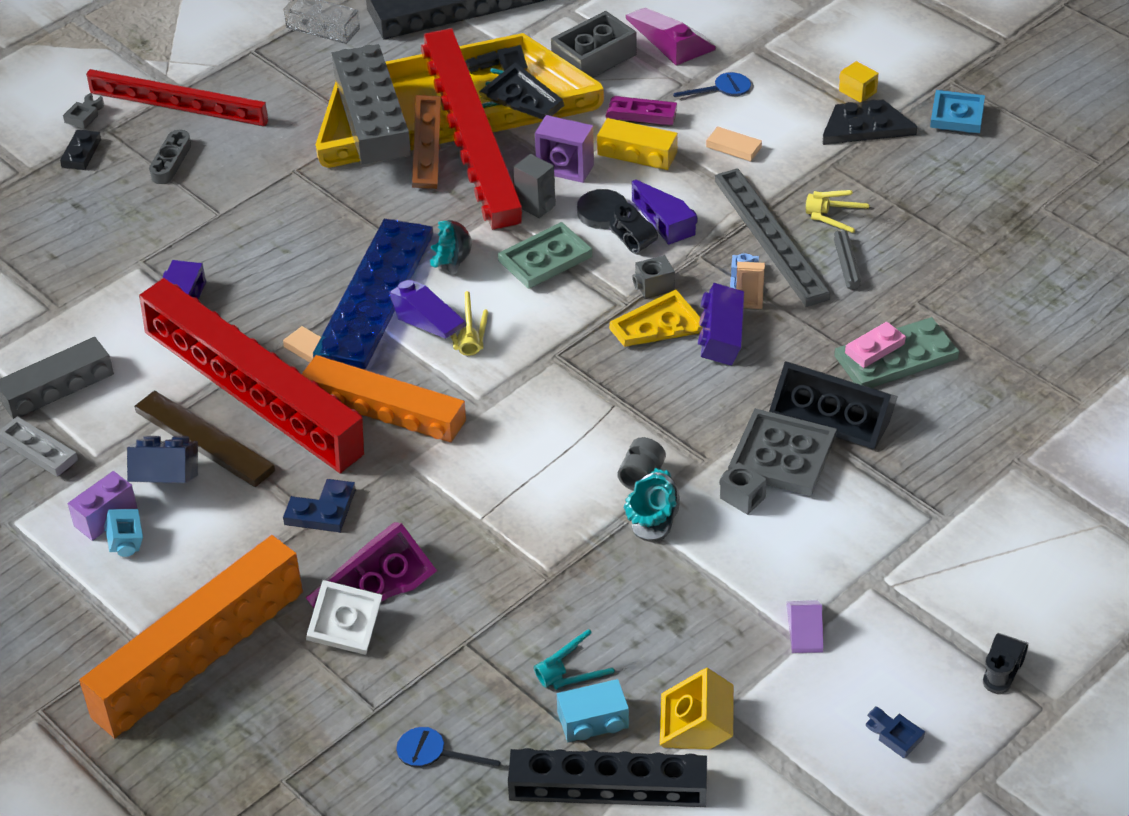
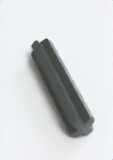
[834,230,861,290]

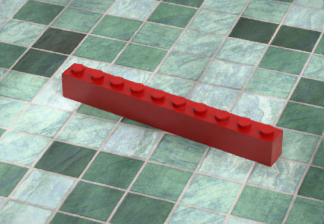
[421,28,522,230]

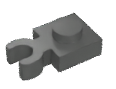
[63,93,104,129]

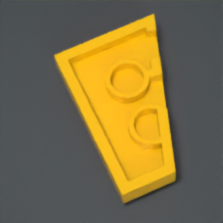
[609,290,703,347]

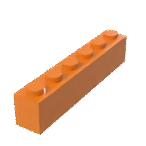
[302,355,466,443]

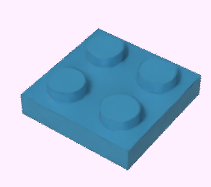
[930,90,985,133]

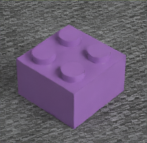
[535,115,594,183]

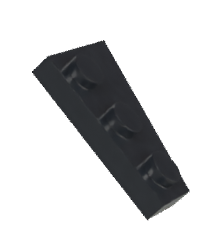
[479,62,565,119]

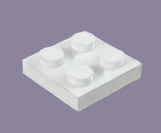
[306,580,382,655]

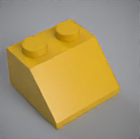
[660,667,734,749]

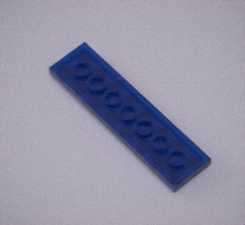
[313,218,433,370]

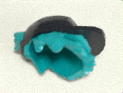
[430,220,472,274]
[623,468,680,541]

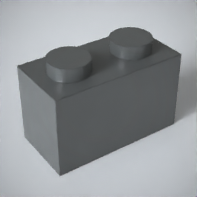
[514,154,556,218]

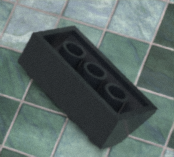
[769,361,898,449]

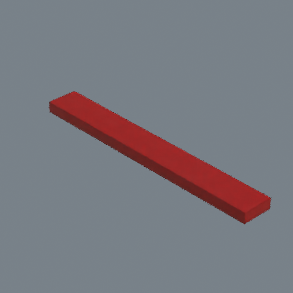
[86,69,269,126]

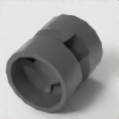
[617,437,666,491]

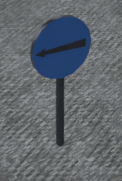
[396,727,501,768]

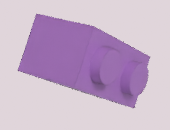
[67,471,138,541]

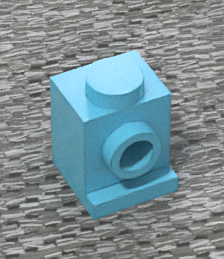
[104,509,143,557]

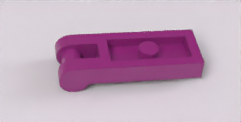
[606,96,677,125]

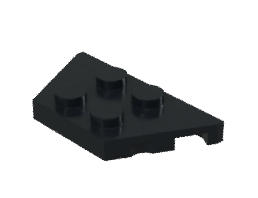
[822,99,917,145]

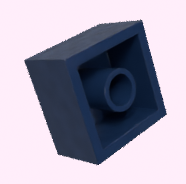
[127,436,198,483]

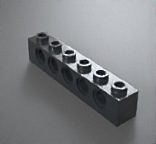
[508,748,707,807]

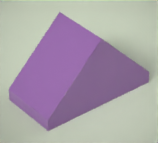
[787,600,823,653]

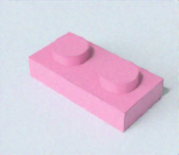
[845,322,906,368]

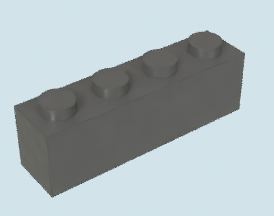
[0,336,114,419]

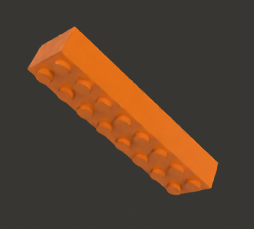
[79,535,303,739]

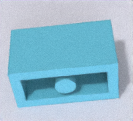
[557,679,629,742]

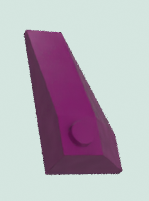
[626,8,716,66]
[305,522,437,609]

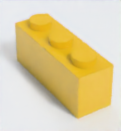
[597,118,678,170]

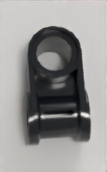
[609,202,658,253]
[983,633,1029,694]

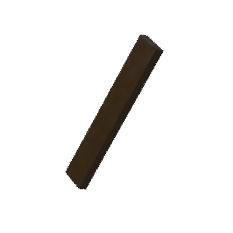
[134,390,275,487]

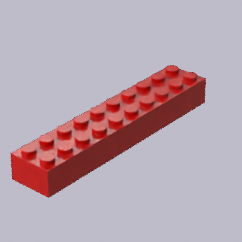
[139,278,364,474]

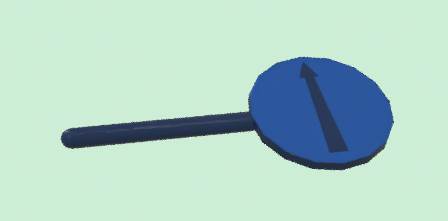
[673,72,751,97]

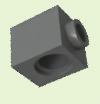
[632,255,675,299]
[719,462,767,515]

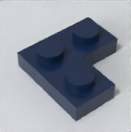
[283,479,356,533]

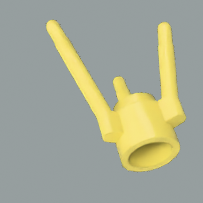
[806,190,870,233]
[451,291,488,356]

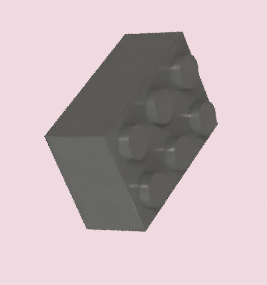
[551,11,637,78]

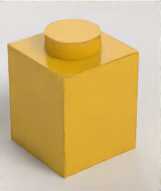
[839,61,879,102]

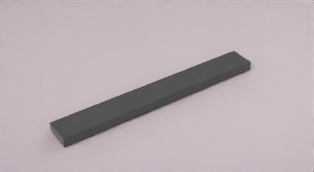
[715,168,830,307]

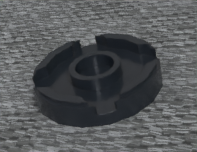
[577,189,627,229]

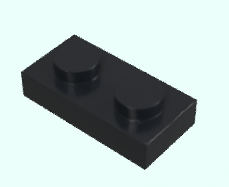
[60,130,101,170]

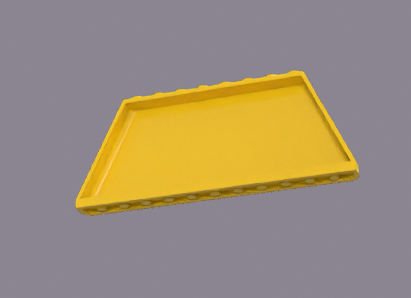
[315,33,604,168]

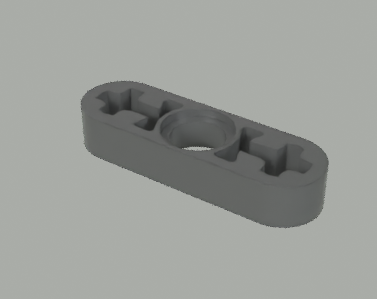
[149,130,191,184]

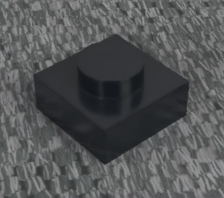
[497,45,528,71]

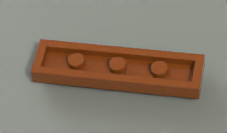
[412,95,441,189]

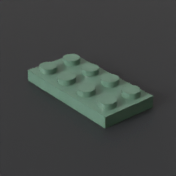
[834,317,959,388]

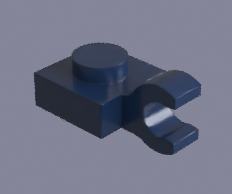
[865,706,925,759]

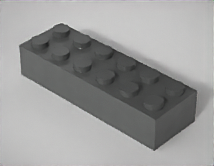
[331,44,411,164]

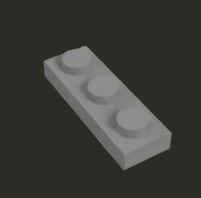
[0,416,78,477]

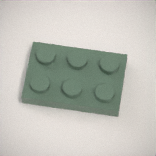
[498,222,593,289]

